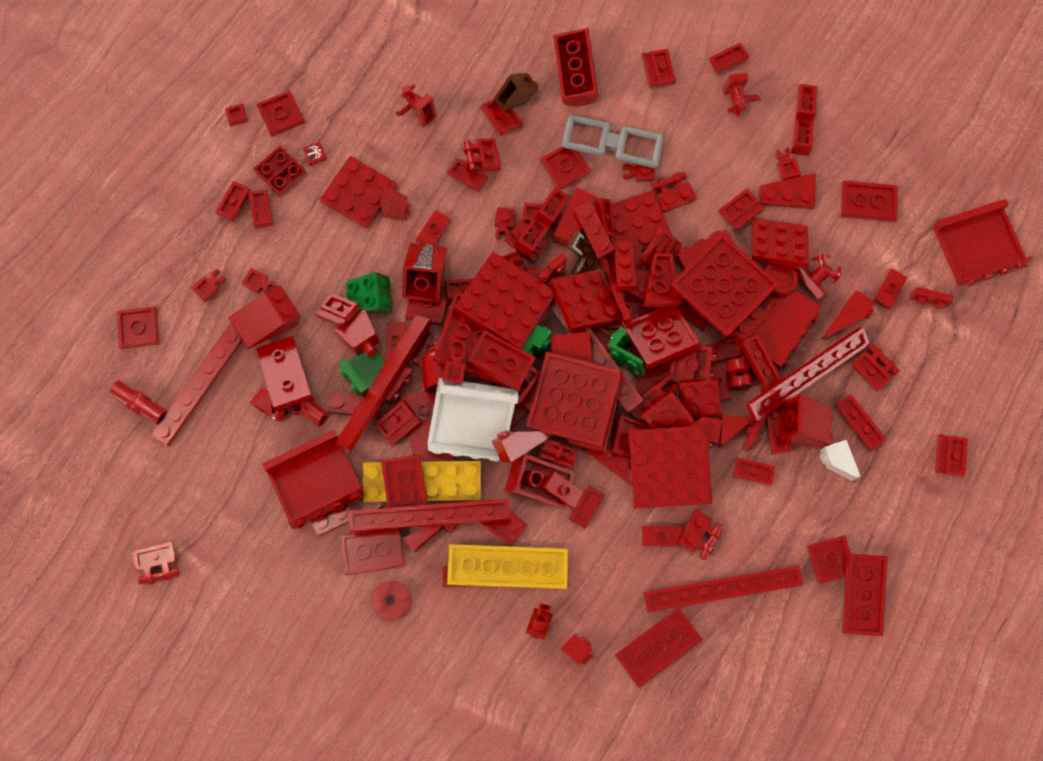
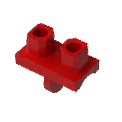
[540,439,579,469]
[525,603,553,640]

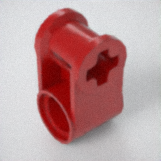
[250,387,288,422]

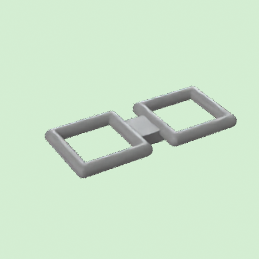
[561,114,664,168]

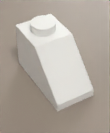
[820,440,860,481]

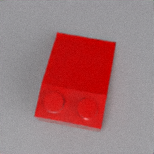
[228,285,300,349]
[504,454,575,509]

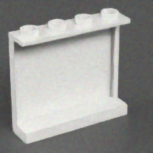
[427,378,518,462]

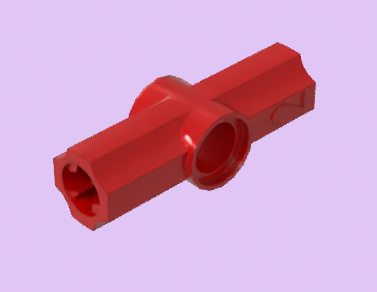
[109,380,167,425]
[289,396,330,427]

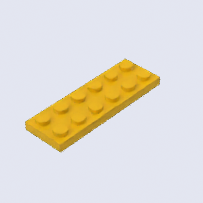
[363,461,481,502]
[447,544,568,589]

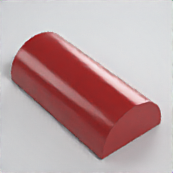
[553,28,599,106]

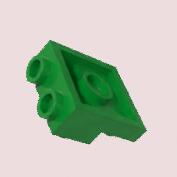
[521,325,552,359]

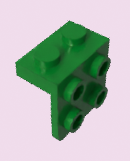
[346,272,392,316]
[608,327,646,377]
[338,352,385,397]

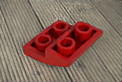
[253,145,306,196]

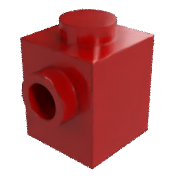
[561,633,593,666]

